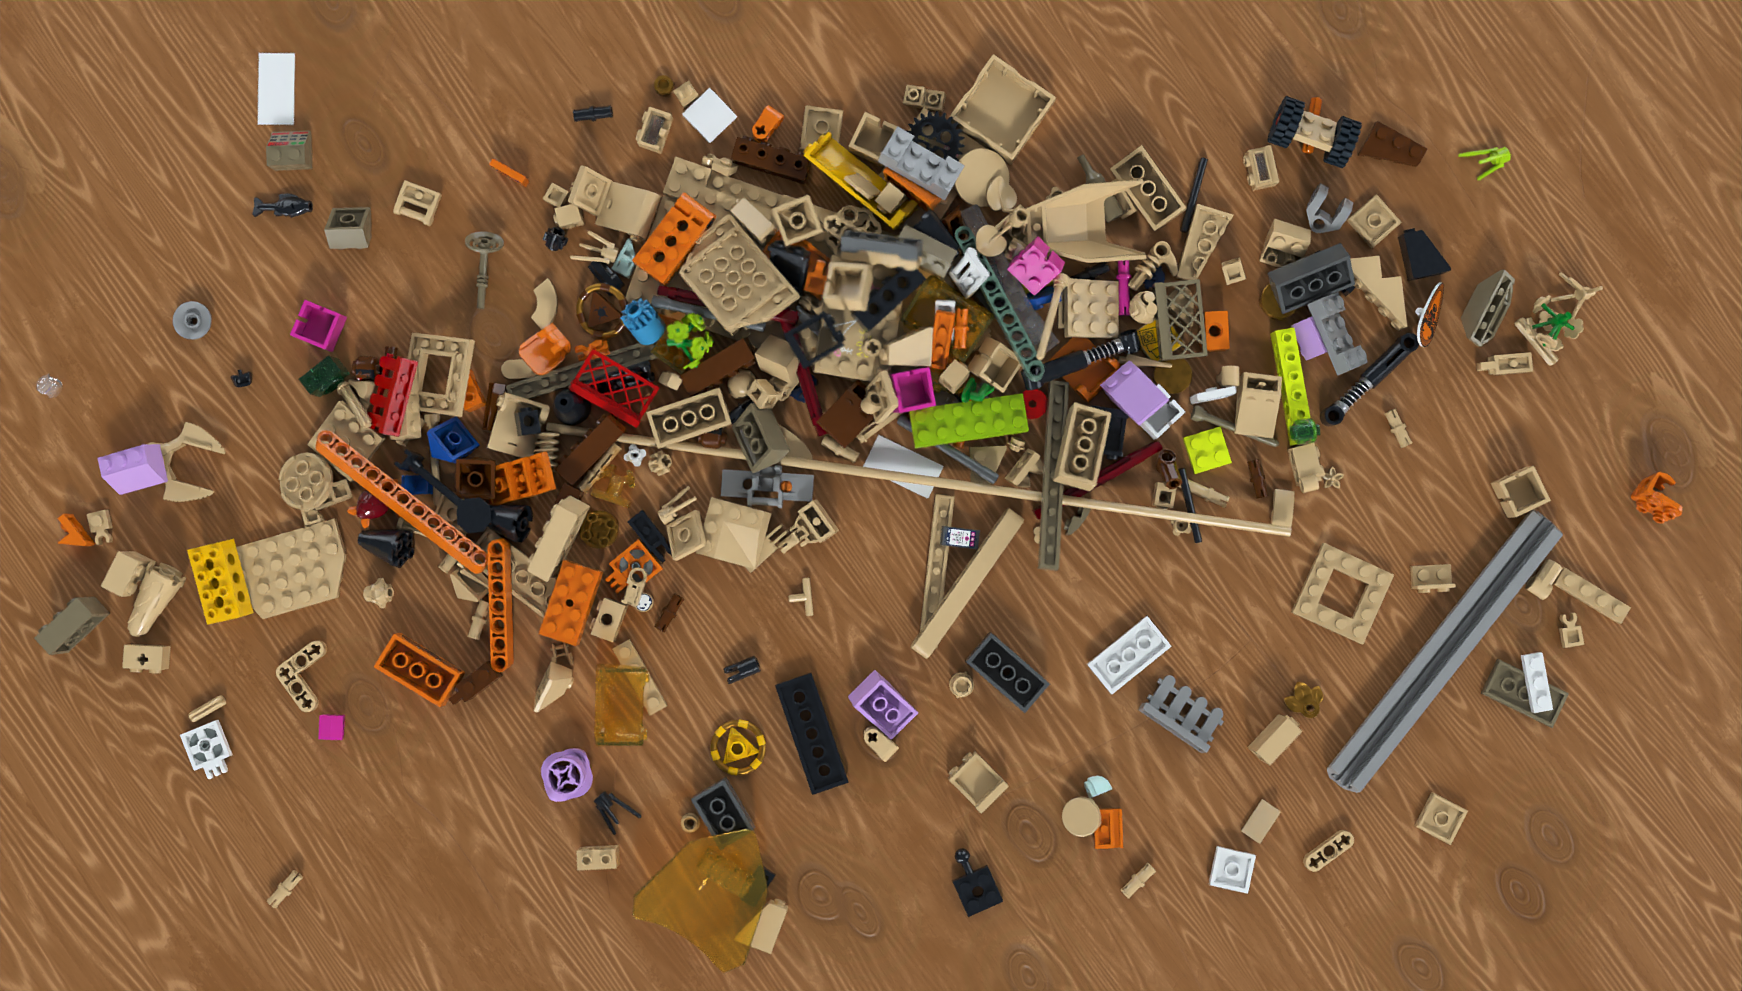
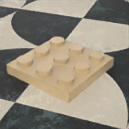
[1064,278,1119,339]
[307,400,386,482]

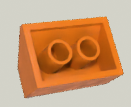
[883,167,942,212]

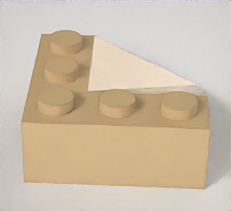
[696,497,771,569]

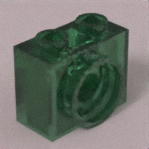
[298,355,350,397]

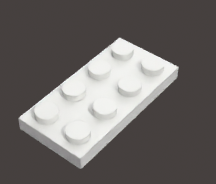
[1087,616,1171,694]

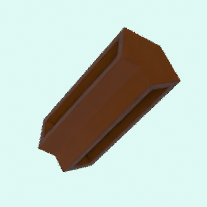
[482,383,507,431]

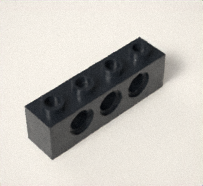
[851,266,926,332]

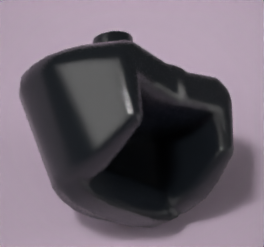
[230,369,252,387]

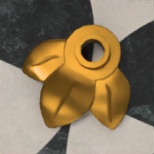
[1284,682,1323,719]

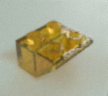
[651,321,695,375]

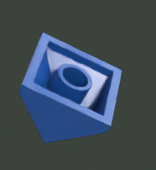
[427,416,480,464]

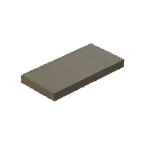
[1481,659,1569,728]

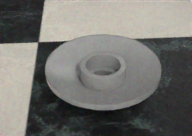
[173,301,212,340]

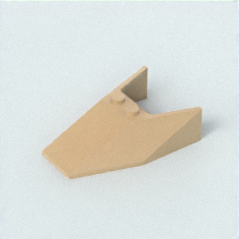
[1026,179,1146,263]

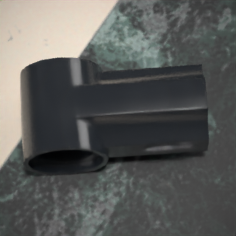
[588,257,625,297]

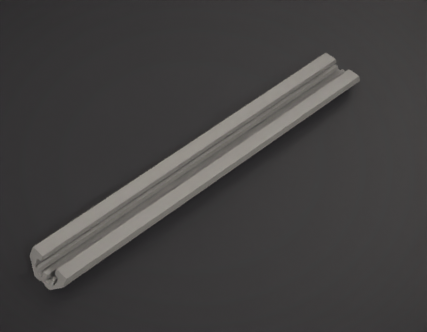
[1327,509,1563,793]

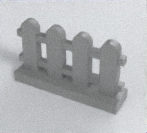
[1138,675,1224,753]

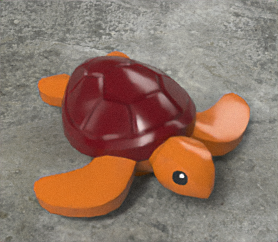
[347,477,403,528]

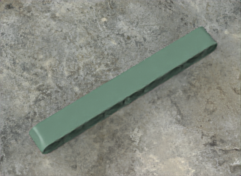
[955,226,1044,382]

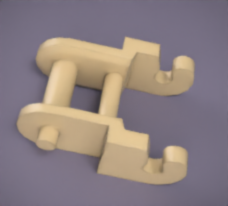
[550,642,574,665]

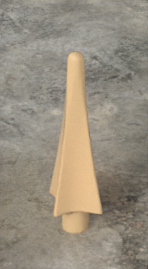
[1119,354,1172,368]
[457,562,489,589]

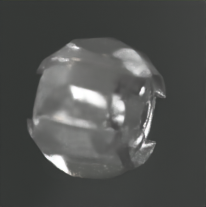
[36,374,63,398]

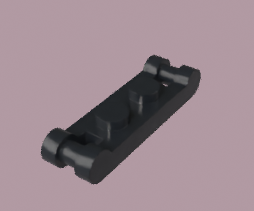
[584,361,656,393]

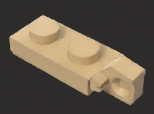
[1476,352,1533,375]

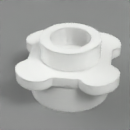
[624,444,646,467]

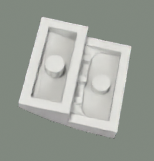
[682,88,737,143]

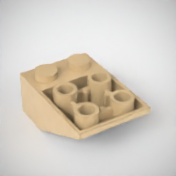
[1234,372,1282,438]

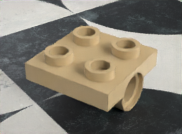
[861,371,899,423]

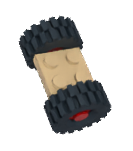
[1267,96,1362,168]

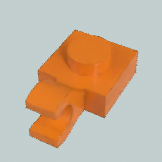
[804,260,827,296]
[575,339,610,361]

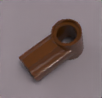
[1156,449,1182,489]

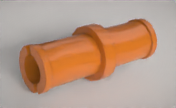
[954,309,969,349]

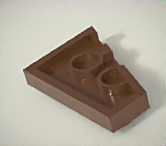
[1357,121,1427,167]

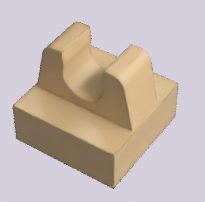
[673,81,699,108]

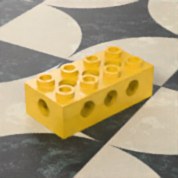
[187,539,254,625]

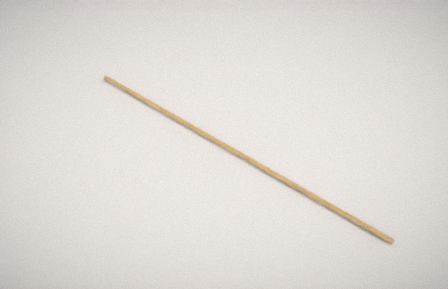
[546,422,1291,537]

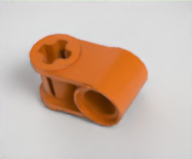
[752,105,784,143]

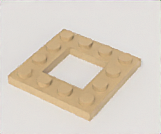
[408,332,475,417]
[1291,543,1394,645]

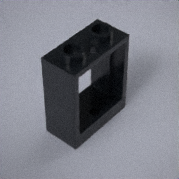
[784,311,846,369]

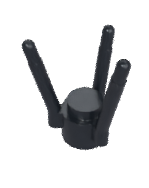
[593,791,642,835]

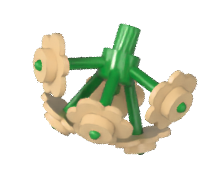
[1525,295,1584,351]

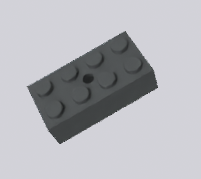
[965,632,1050,713]

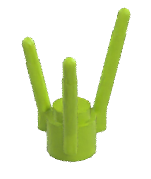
[1458,147,1511,180]

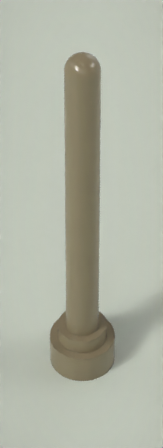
[1190,405,1279,447]

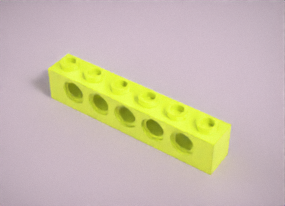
[1270,327,1315,446]

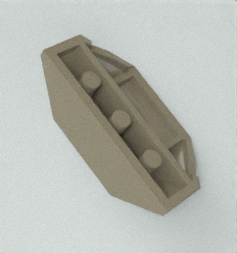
[1461,270,1515,347]

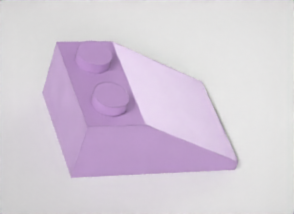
[1100,360,1169,426]
[848,670,918,740]

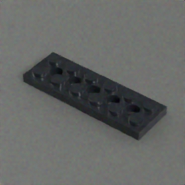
[775,672,849,795]

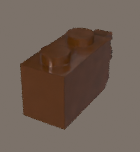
[449,661,503,705]

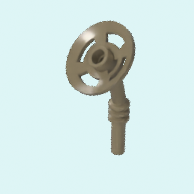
[465,232,504,309]

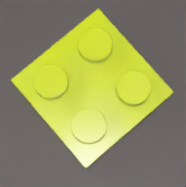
[1183,427,1232,474]

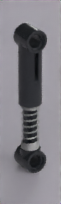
[1020,329,1142,390]
[1320,333,1419,426]

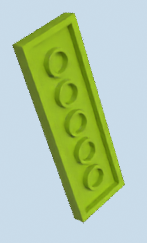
[909,393,1029,448]

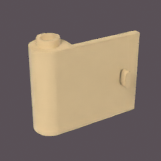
[595,182,661,242]
[487,392,550,458]

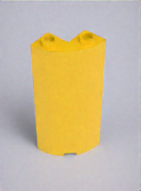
[803,132,918,230]

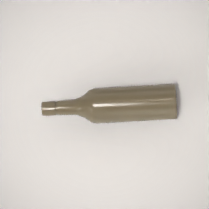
[1077,154,1124,223]

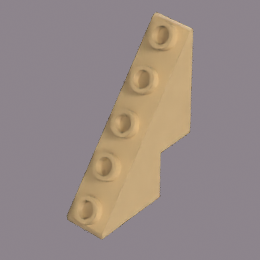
[1351,256,1407,331]

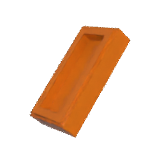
[489,159,529,187]

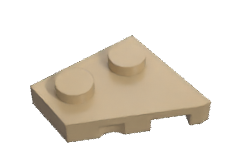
[969,446,1007,485]

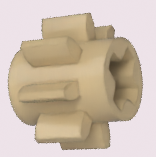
[648,451,672,476]

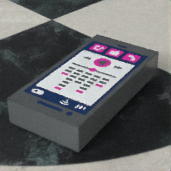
[940,526,980,550]

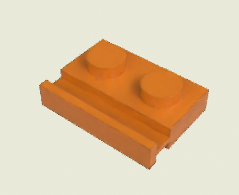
[1094,808,1123,849]

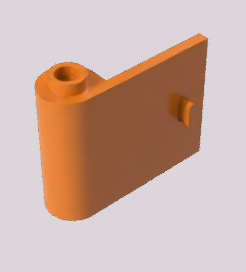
[1047,337,1121,403]

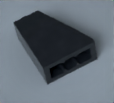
[1398,228,1451,281]

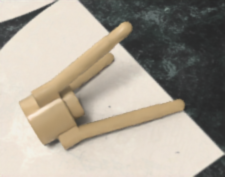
[570,231,619,264]
[658,486,697,525]

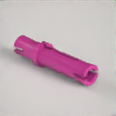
[1116,260,1131,316]

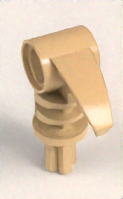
[1128,241,1178,291]

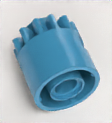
[621,298,666,345]

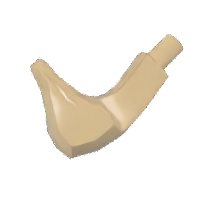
[348,379,379,413]

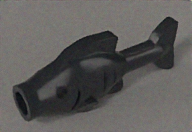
[252,193,313,218]

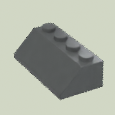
[1268,243,1355,314]

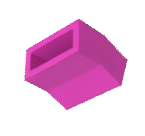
[318,714,345,740]

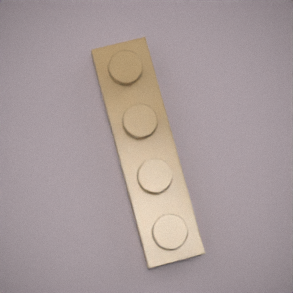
[1553,567,1631,624]
[613,639,667,715]

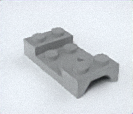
[877,126,965,201]
[1307,292,1368,375]

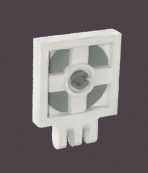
[180,720,233,779]

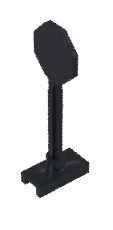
[394,449,492,533]

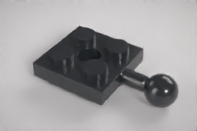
[952,848,1003,917]

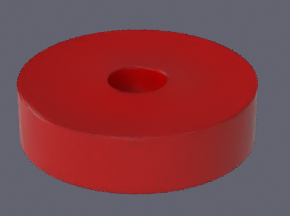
[1022,389,1047,420]

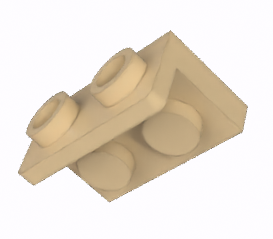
[1410,564,1456,593]

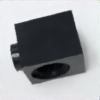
[514,407,541,436]

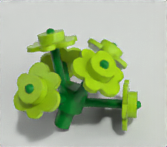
[667,313,714,369]

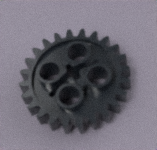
[905,111,965,161]

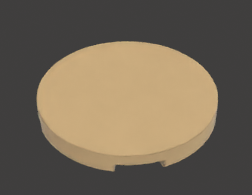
[954,148,1009,207]
[278,452,333,510]

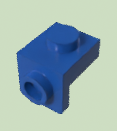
[401,475,433,495]

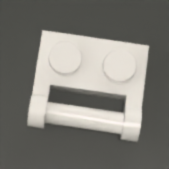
[948,247,990,299]

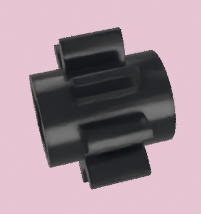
[543,227,568,251]

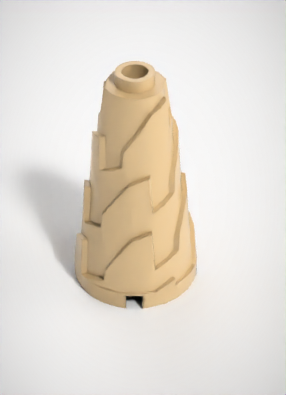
[127,562,186,637]

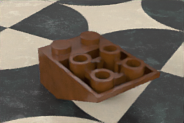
[817,380,874,449]

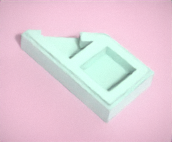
[611,238,636,279]

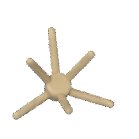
[1551,272,1603,320]

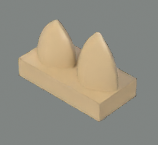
[1005,449,1044,488]

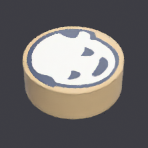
[635,593,654,612]

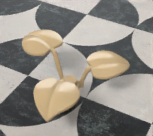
[975,176,1029,257]

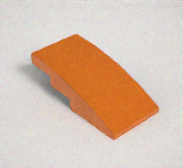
[489,451,556,505]

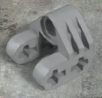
[1306,183,1353,233]

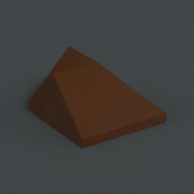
[456,457,496,499]

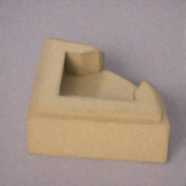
[300,509,325,527]

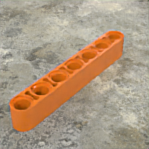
[487,538,514,672]

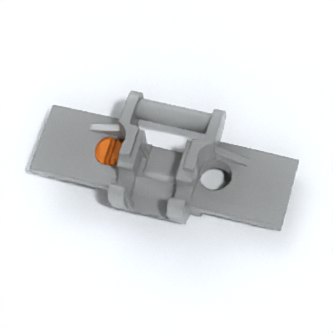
[721,465,814,508]

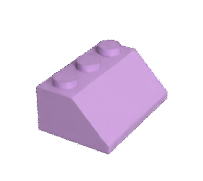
[98,444,168,495]

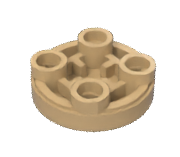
[1062,797,1101,837]

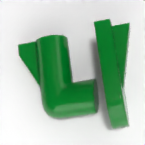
[961,377,995,403]

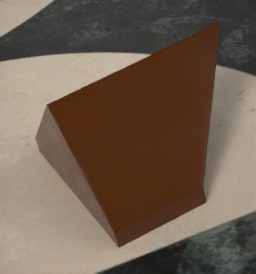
[940,204,966,240]

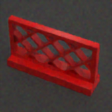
[569,348,660,428]

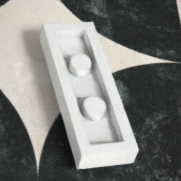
[1521,652,1553,713]

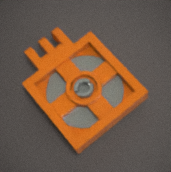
[605,539,663,594]

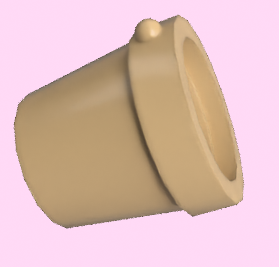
[949,671,974,698]

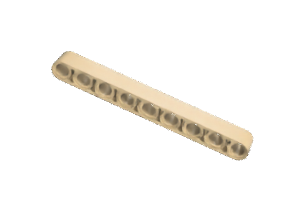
[911,508,1024,659]

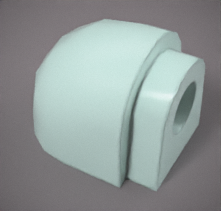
[1084,776,1113,798]

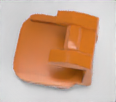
[519,323,571,375]
[1631,472,1683,524]

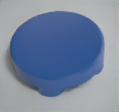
[1024,286,1062,310]

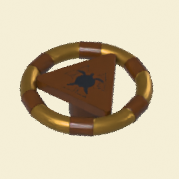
[576,283,628,339]

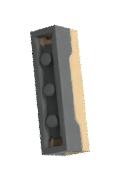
[841,230,923,270]

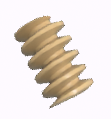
[534,432,560,472]

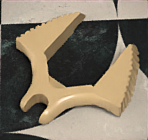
[148,422,225,502]

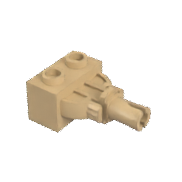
[777,500,839,554]

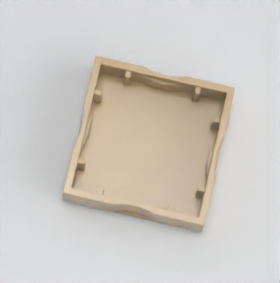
[949,54,1056,165]

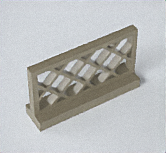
[1152,279,1208,362]

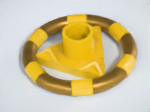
[710,719,766,776]

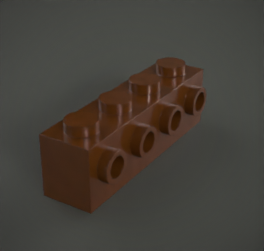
[731,136,811,185]
[679,337,756,397]
[555,413,627,485]

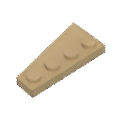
[1175,204,1233,281]

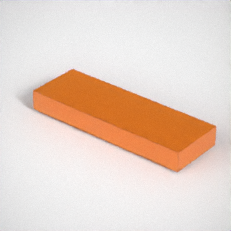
[927,309,956,370]

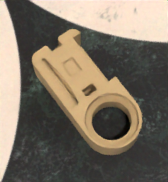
[621,567,648,607]

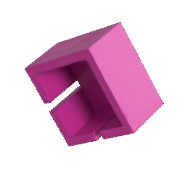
[1007,236,1065,296]
[290,300,347,352]
[889,367,936,413]

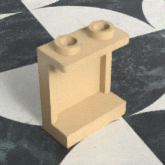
[948,751,1009,814]

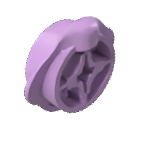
[541,748,593,802]

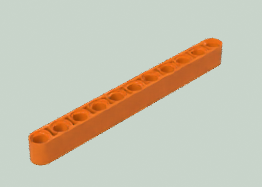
[316,430,488,574]

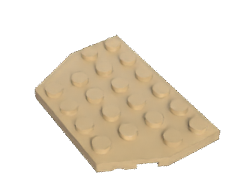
[679,214,800,330]
[236,519,347,619]

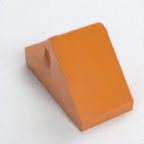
[57,514,96,546]

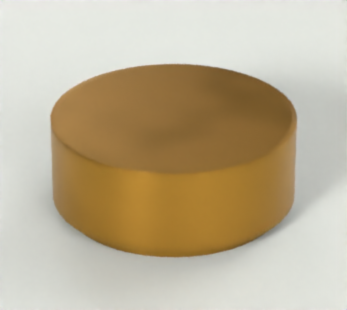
[654,75,674,96]

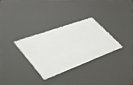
[258,53,295,125]
[863,435,944,499]

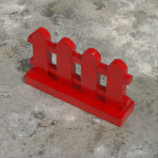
[367,353,418,437]

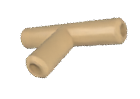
[788,577,814,616]

